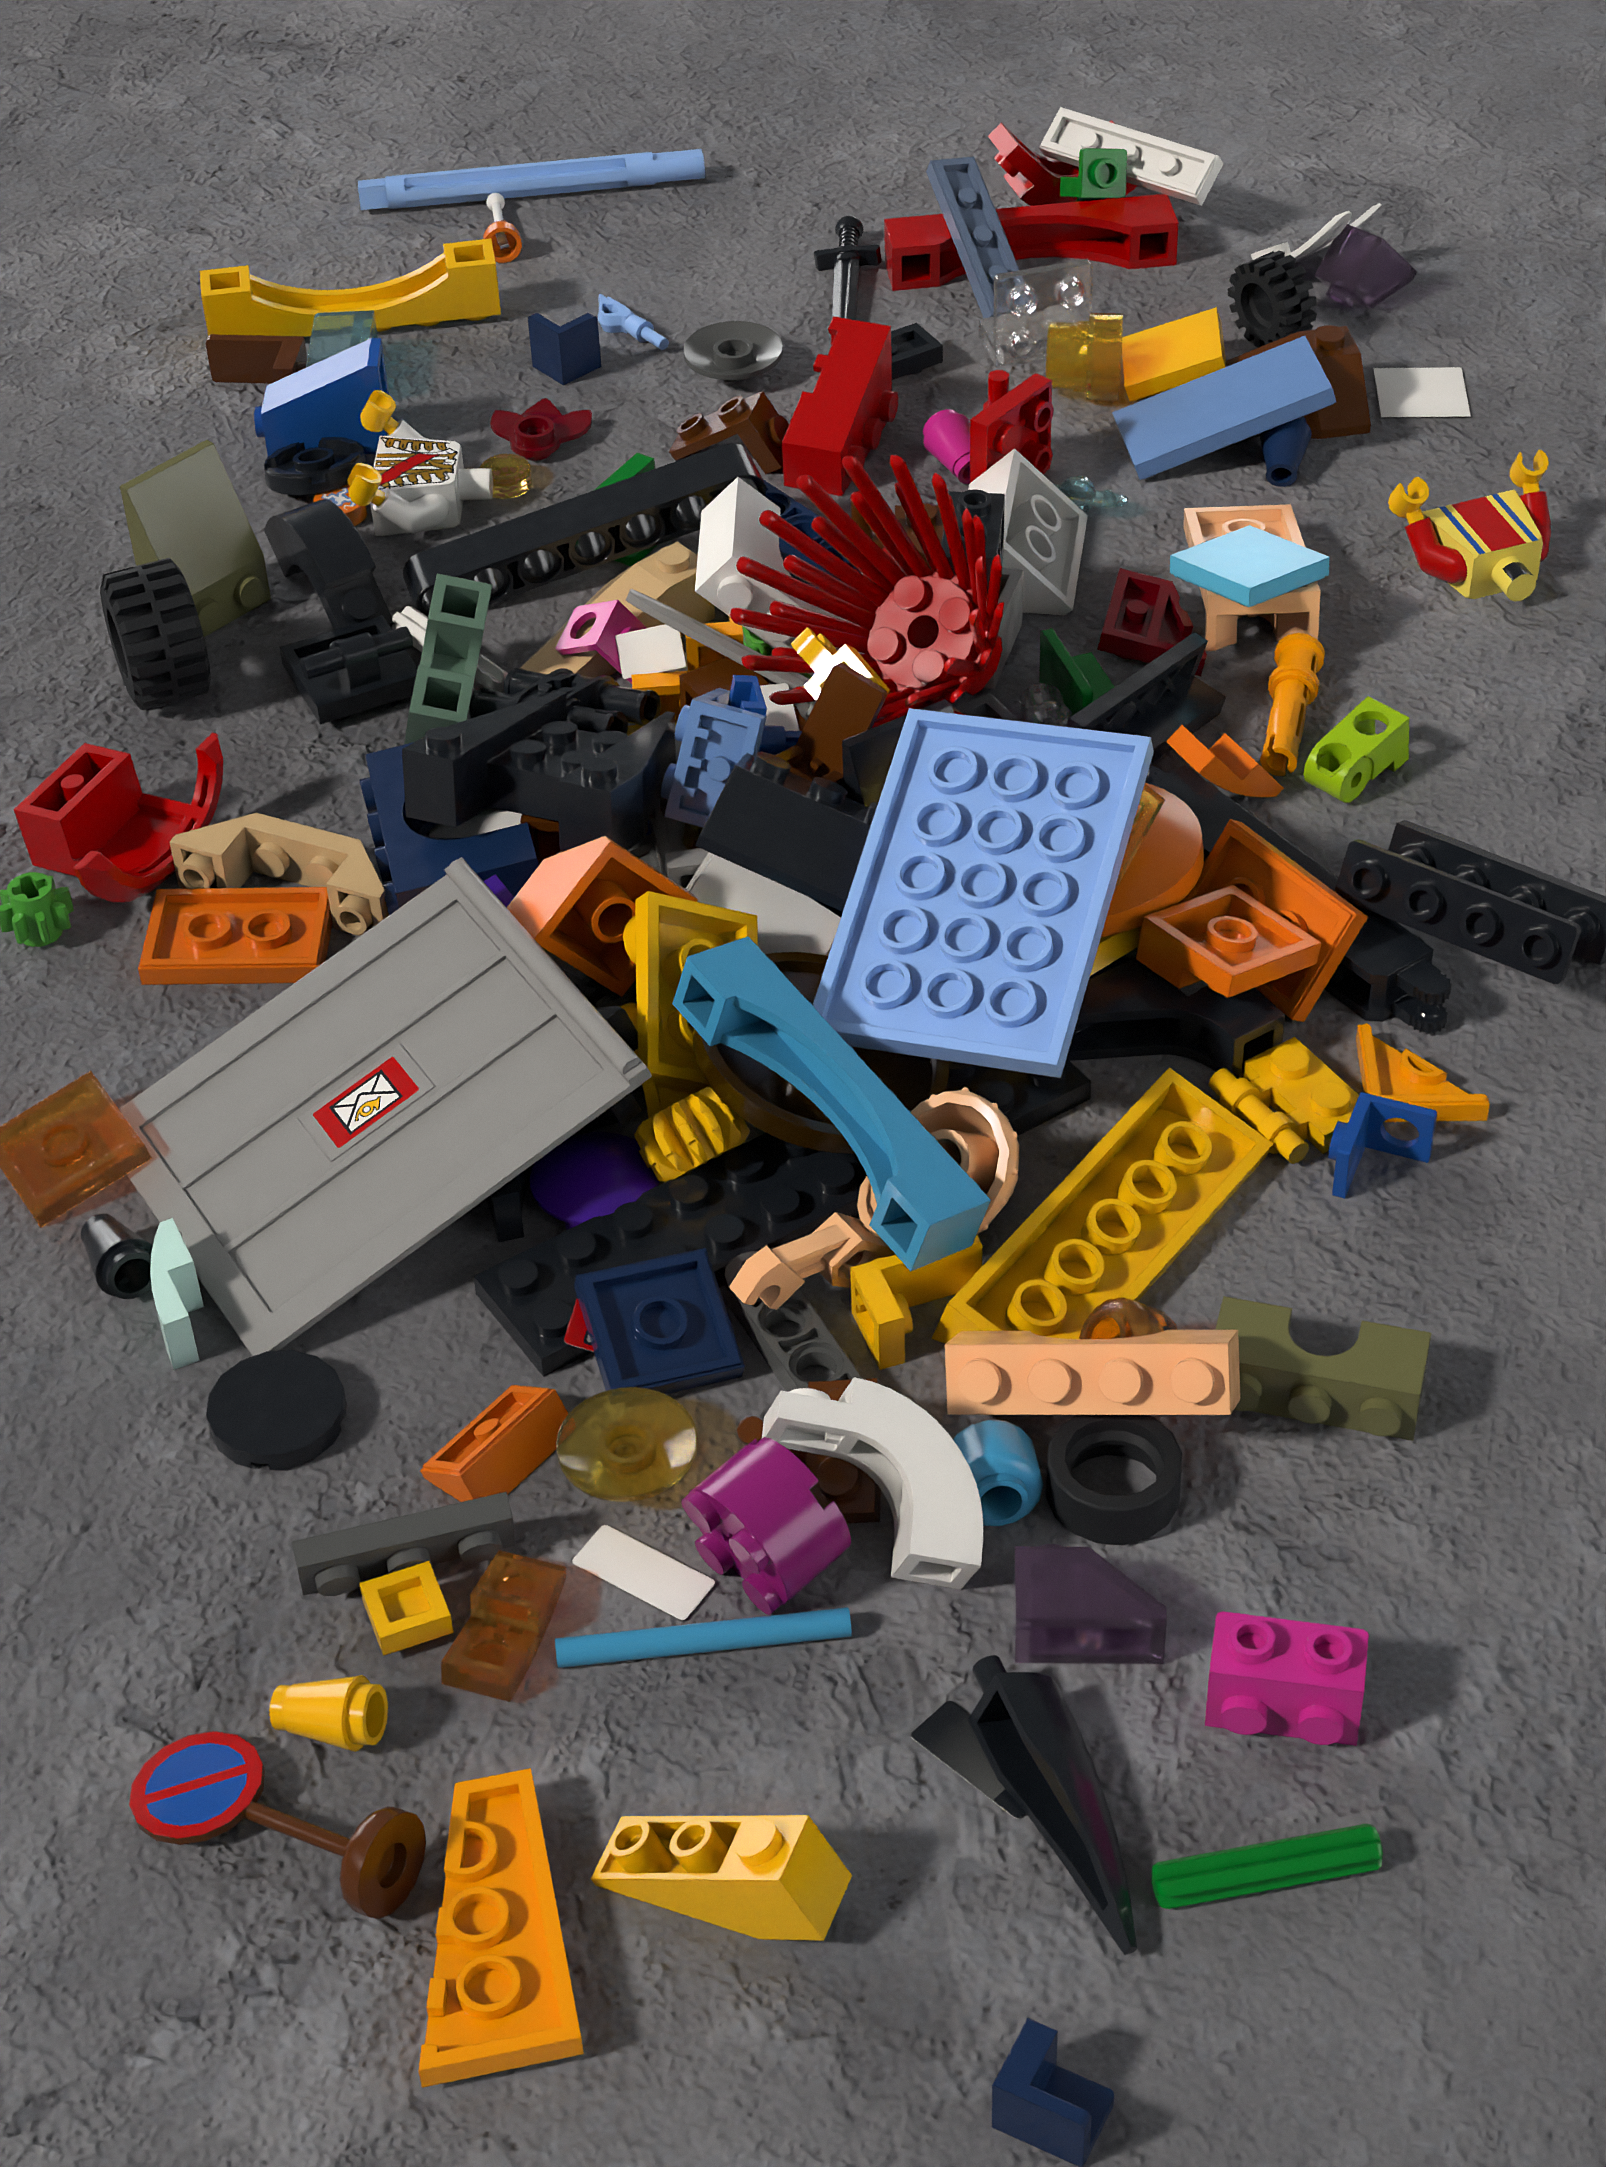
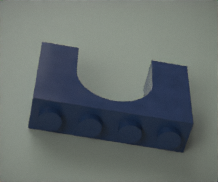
[360,742,539,915]

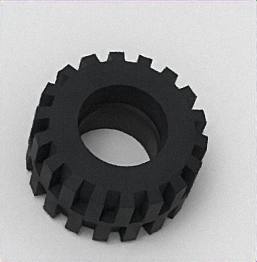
[100,558,211,710]

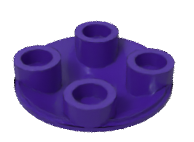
[530,1132,660,1230]

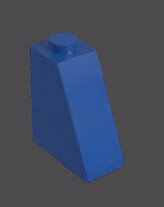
[254,338,392,457]

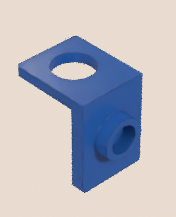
[1328,1092,1437,1199]

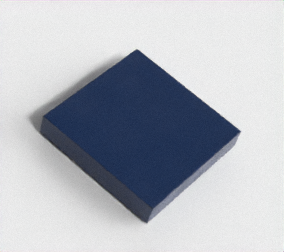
[574,1248,745,1406]

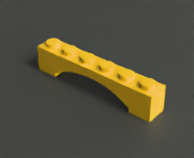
[200,238,501,337]

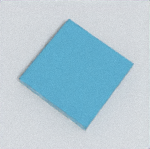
[1170,525,1330,607]

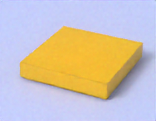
[1121,307,1227,402]

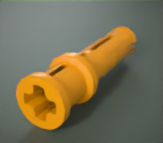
[1260,633,1325,776]

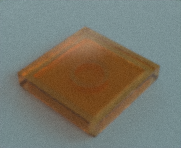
[0,1071,152,1228]

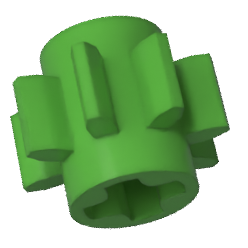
[0,872,74,947]

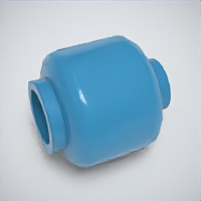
[953,1420,1043,1526]

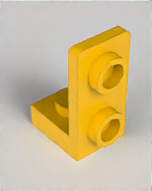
[850,1235,982,1370]

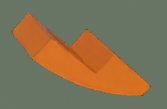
[1166,725,1284,797]

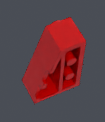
[782,316,898,496]

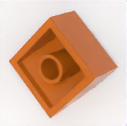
[507,836,698,997]

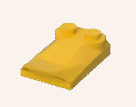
[623,891,758,1119]

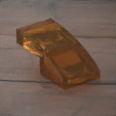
[441,1550,566,1702]

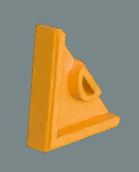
[1356,1023,1490,1122]

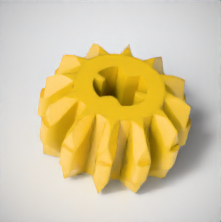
[634,1086,750,1182]

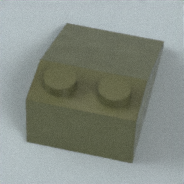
[120,440,271,637]

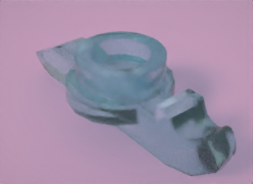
[1054,476,1128,513]

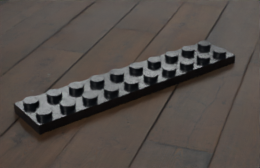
[473,1058,1091,1377]

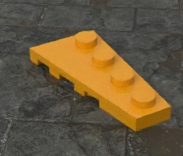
[418,1768,584,2088]

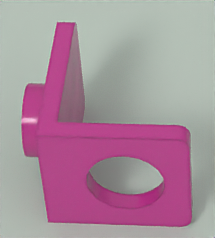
[555,600,647,684]

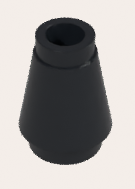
[81,1214,153,1299]

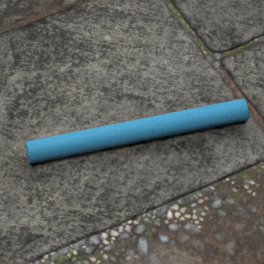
[555,1607,852,1668]

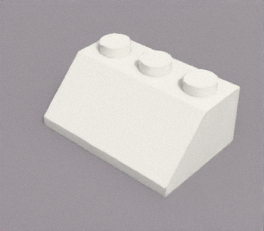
[968,448,1088,615]

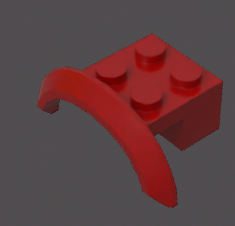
[13,732,223,903]

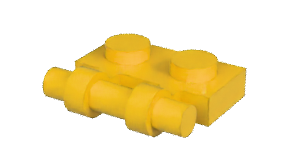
[1209,1037,1359,1164]

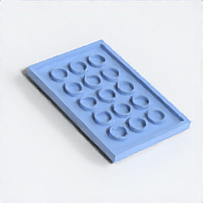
[813,708,1154,1078]

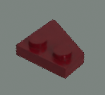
[1097,568,1207,677]

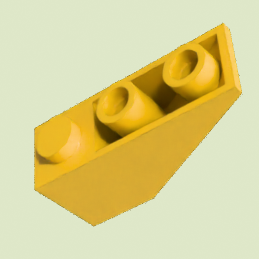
[591,1815,852,1941]

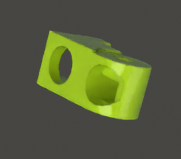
[1303,696,1409,803]

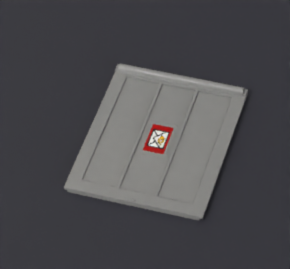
[94,857,652,1356]

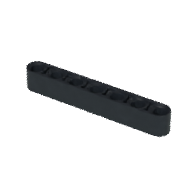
[403,443,766,617]

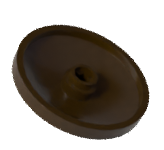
[693,952,950,1154]

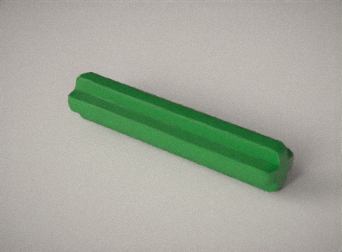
[1151,1823,1383,1909]

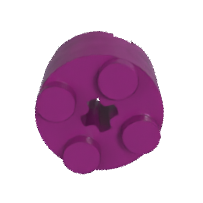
[681,1437,851,1615]

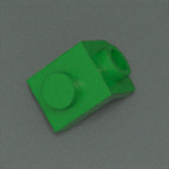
[1060,148,1127,202]

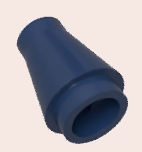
[1259,416,1311,487]

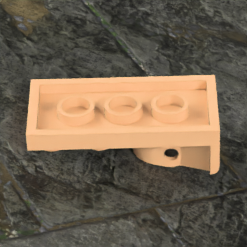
[1184,504,1320,651]

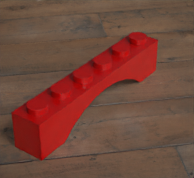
[884,194,1179,291]

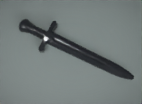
[814,216,882,320]

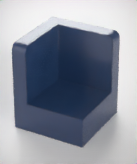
[528,313,602,386]
[992,2018,1114,2167]

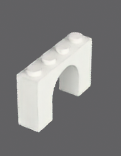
[695,477,892,694]

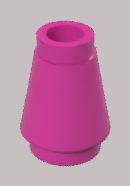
[923,409,970,484]

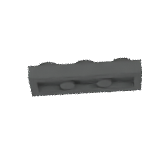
[291,1492,515,1596]

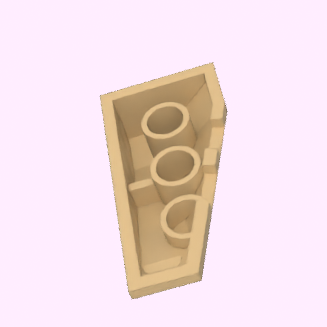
[520,542,715,678]

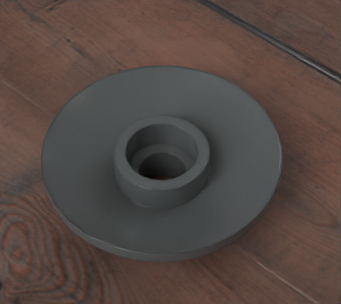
[683,321,783,381]

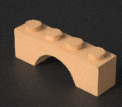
[945,1330,1240,1415]

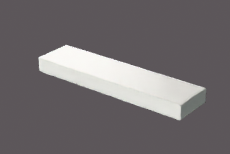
[1039,107,1223,206]

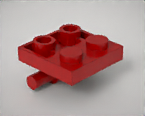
[970,370,1054,483]

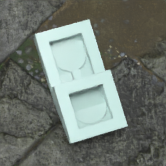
[150,1218,204,1370]

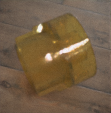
[1046,313,1123,401]

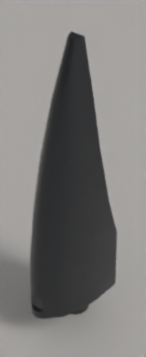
[968,1655,1137,1955]

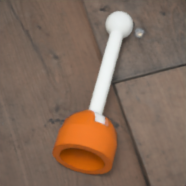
[483,193,522,263]

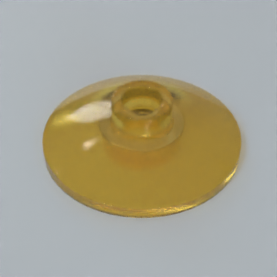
[556,1387,698,1502]

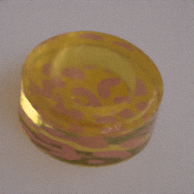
[479,454,532,499]

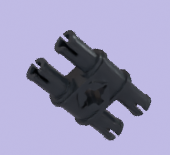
[469,668,661,734]

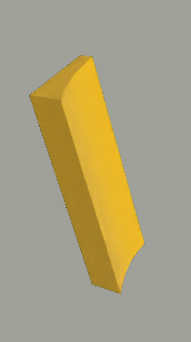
[931,1067,1274,1344]

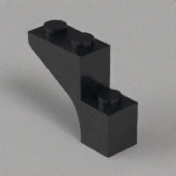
[1067,958,1285,1079]

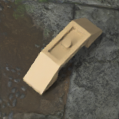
[170,813,389,936]

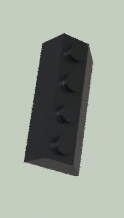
[695,752,878,912]

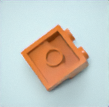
[1136,885,1321,998]

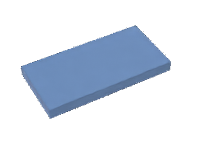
[1112,336,1336,480]

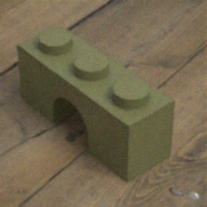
[1215,1296,1431,1441]

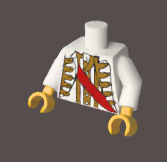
[347,390,493,536]

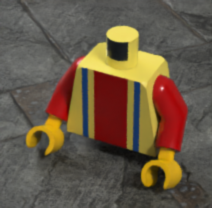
[1388,450,1551,602]

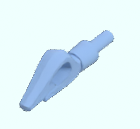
[598,294,669,350]

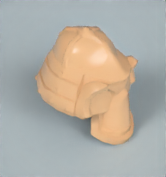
[857,1087,1019,1237]

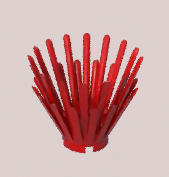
[730,455,1004,728]

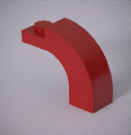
[988,120,1137,206]

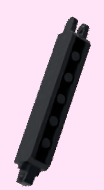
[1145,764,1452,1034]

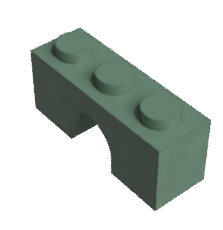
[404,573,492,744]

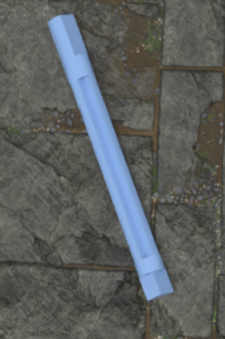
[358,149,705,210]

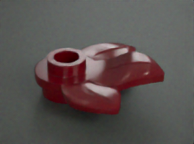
[490,398,592,461]

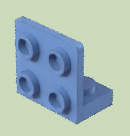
[661,688,767,827]

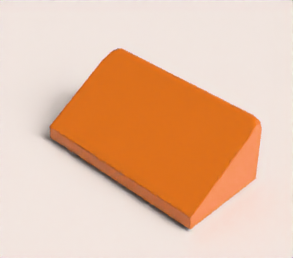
[420,1385,576,1502]

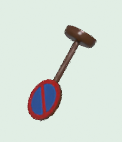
[129,1731,426,1919]

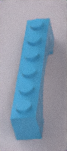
[672,936,991,1271]

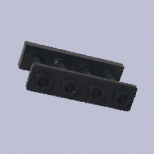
[1334,820,1606,984]

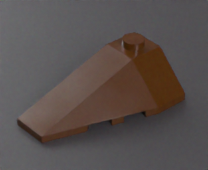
[1147,325,1371,439]

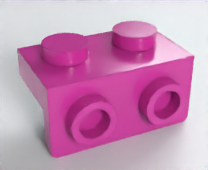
[1205,1611,1369,1746]

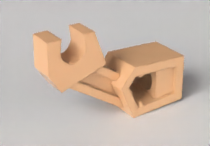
[729,1212,896,1310]

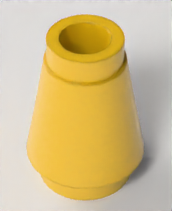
[269,1675,388,1752]

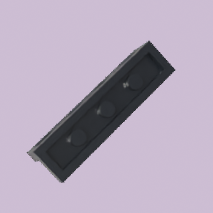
[1066,632,1226,764]

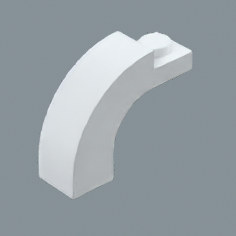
[762,1377,983,1590]

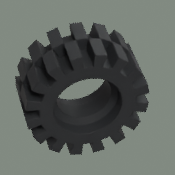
[1228,251,1317,348]

